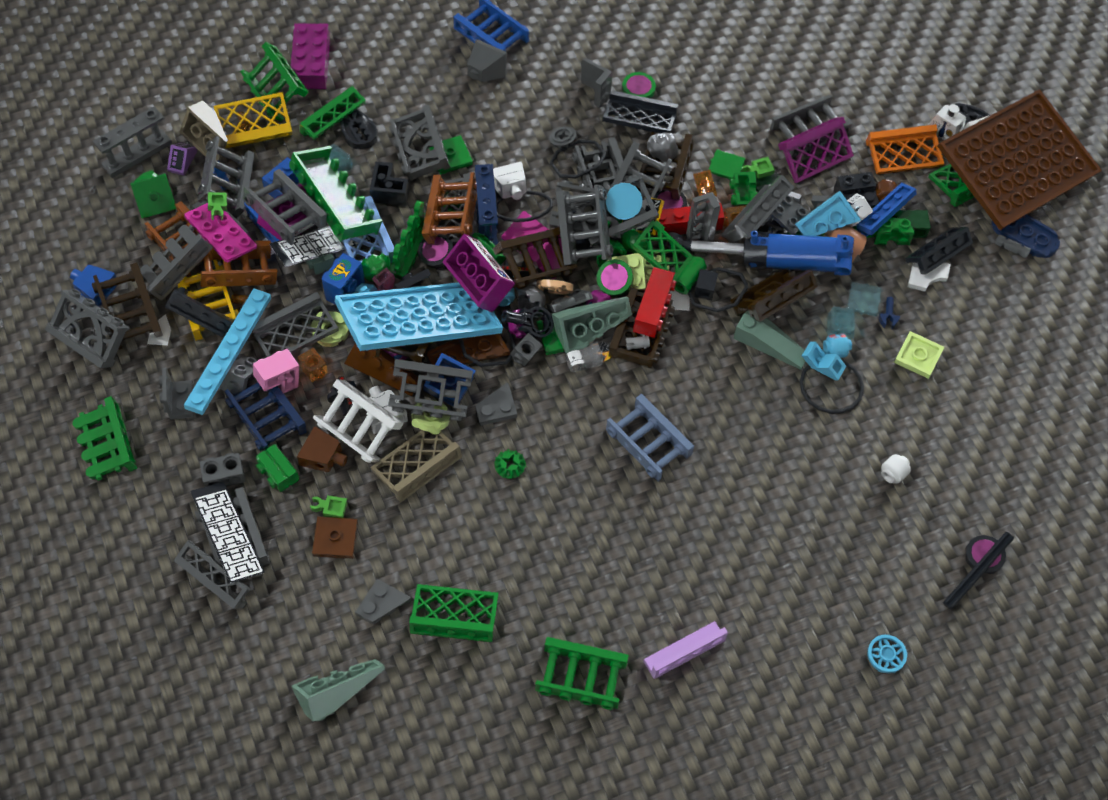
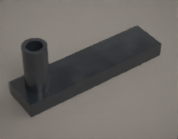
[165,287,234,338]

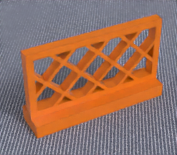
[866,124,944,175]

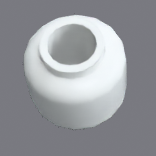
[881,454,911,483]

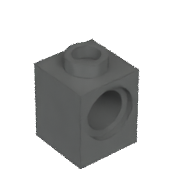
[510,333,542,366]

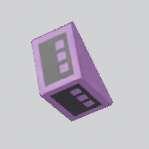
[167,143,198,176]

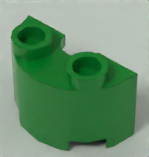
[729,172,757,206]
[874,218,914,245]

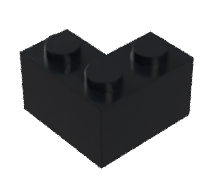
[370,161,409,206]

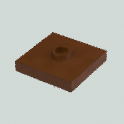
[312,517,358,559]

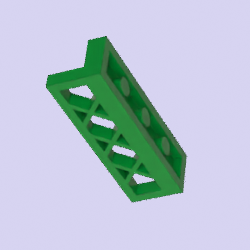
[299,86,366,140]

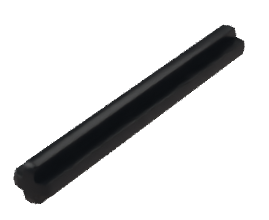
[943,532,1014,610]

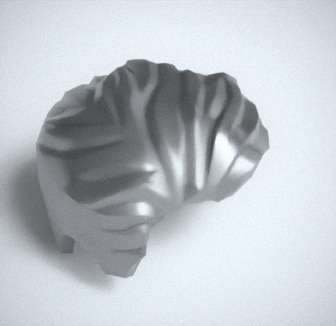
[647,132,678,162]
[518,286,546,318]

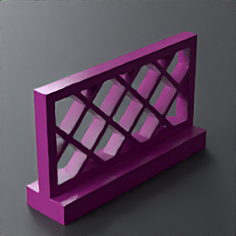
[778,116,854,183]

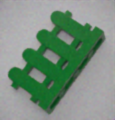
[389,201,425,280]
[72,396,137,481]

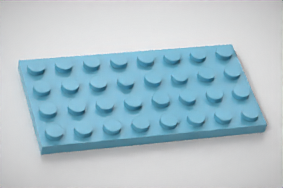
[334,282,503,351]

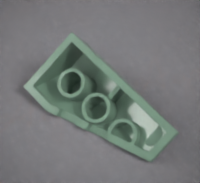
[552,296,632,354]
[733,311,806,370]

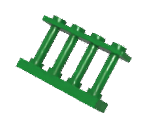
[240,42,309,121]
[535,637,629,710]

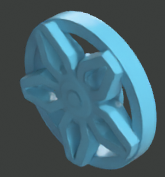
[867,635,907,673]

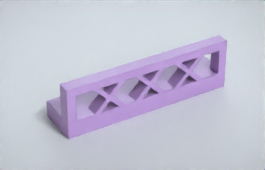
[643,621,728,679]

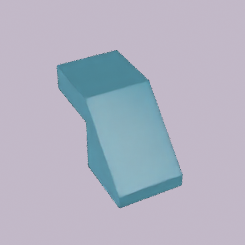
[802,342,846,380]

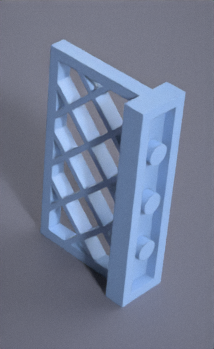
[334,196,394,263]

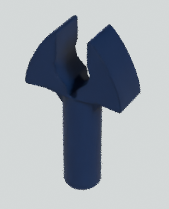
[878,297,900,329]

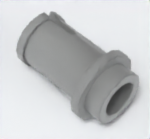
[626,335,650,350]

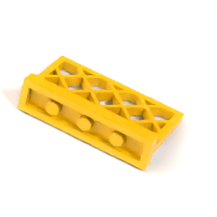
[214,92,293,149]

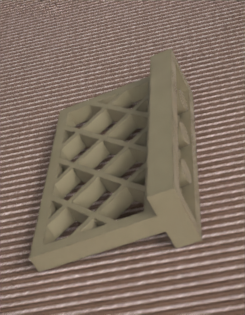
[370,430,462,503]

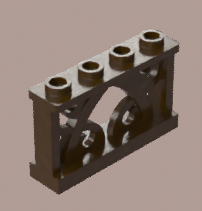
[608,287,675,369]

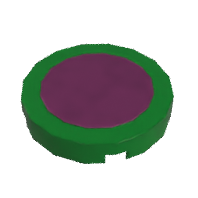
[622,72,656,98]
[596,259,634,297]

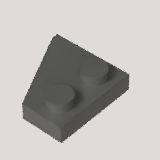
[546,289,593,313]
[475,383,517,426]

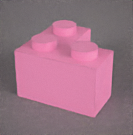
[253,349,299,394]

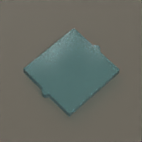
[847,282,882,316]

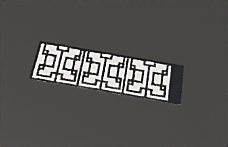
[269,219,372,267]
[190,482,264,583]

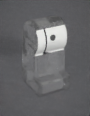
[565,342,603,372]

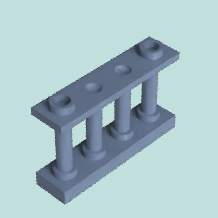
[606,394,694,481]

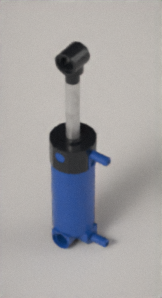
[663,231,854,275]

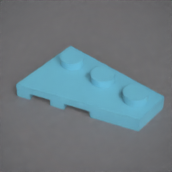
[795,191,861,236]

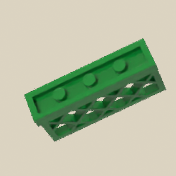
[929,164,974,207]
[409,584,498,642]

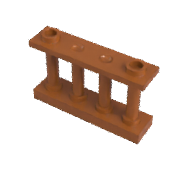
[422,172,477,244]
[145,201,220,277]
[200,240,277,287]

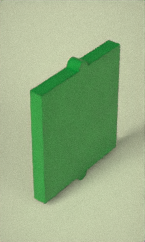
[708,149,745,179]

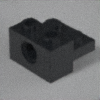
[834,172,879,209]

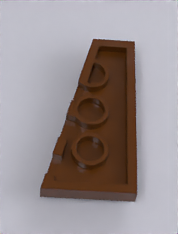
[426,334,510,365]
[344,343,418,396]

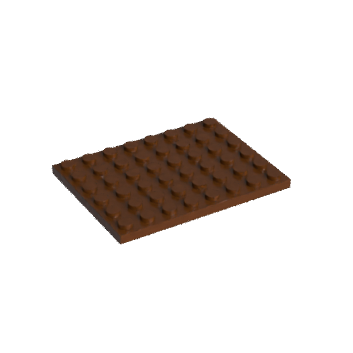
[937,89,1102,230]

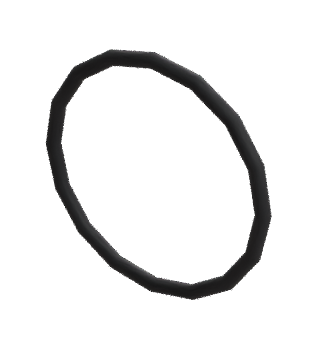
[496,191,553,222]
[799,359,864,414]

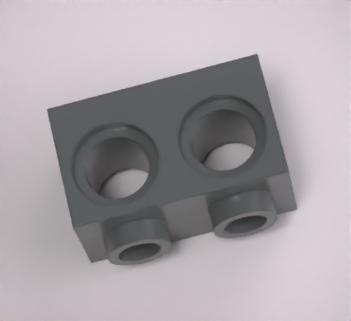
[199,453,246,487]

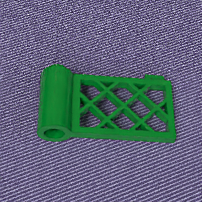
[631,220,707,295]

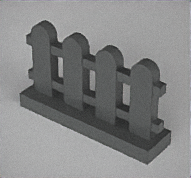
[140,225,213,301]

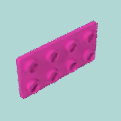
[184,203,257,262]
[501,211,563,279]

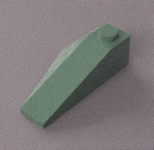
[292,659,385,722]

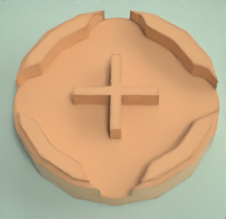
[536,280,574,295]

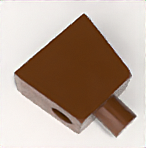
[297,426,348,472]

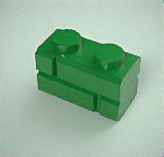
[256,444,299,492]

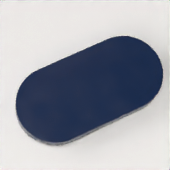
[992,215,1060,258]

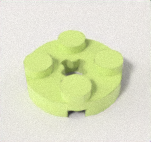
[311,311,349,347]
[411,400,450,434]

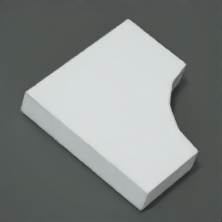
[907,262,951,291]

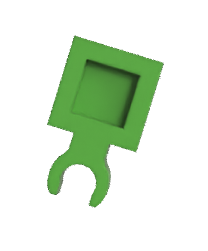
[741,157,775,178]
[208,192,227,221]
[310,495,348,518]

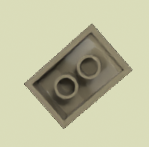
[179,101,228,161]

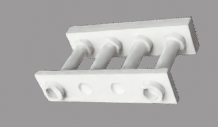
[313,379,404,463]

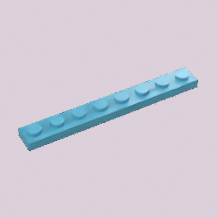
[184,289,271,415]

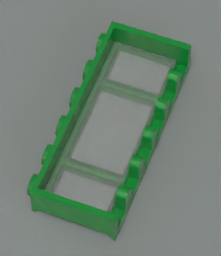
[289,146,382,242]

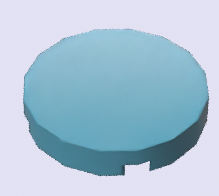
[605,183,642,220]

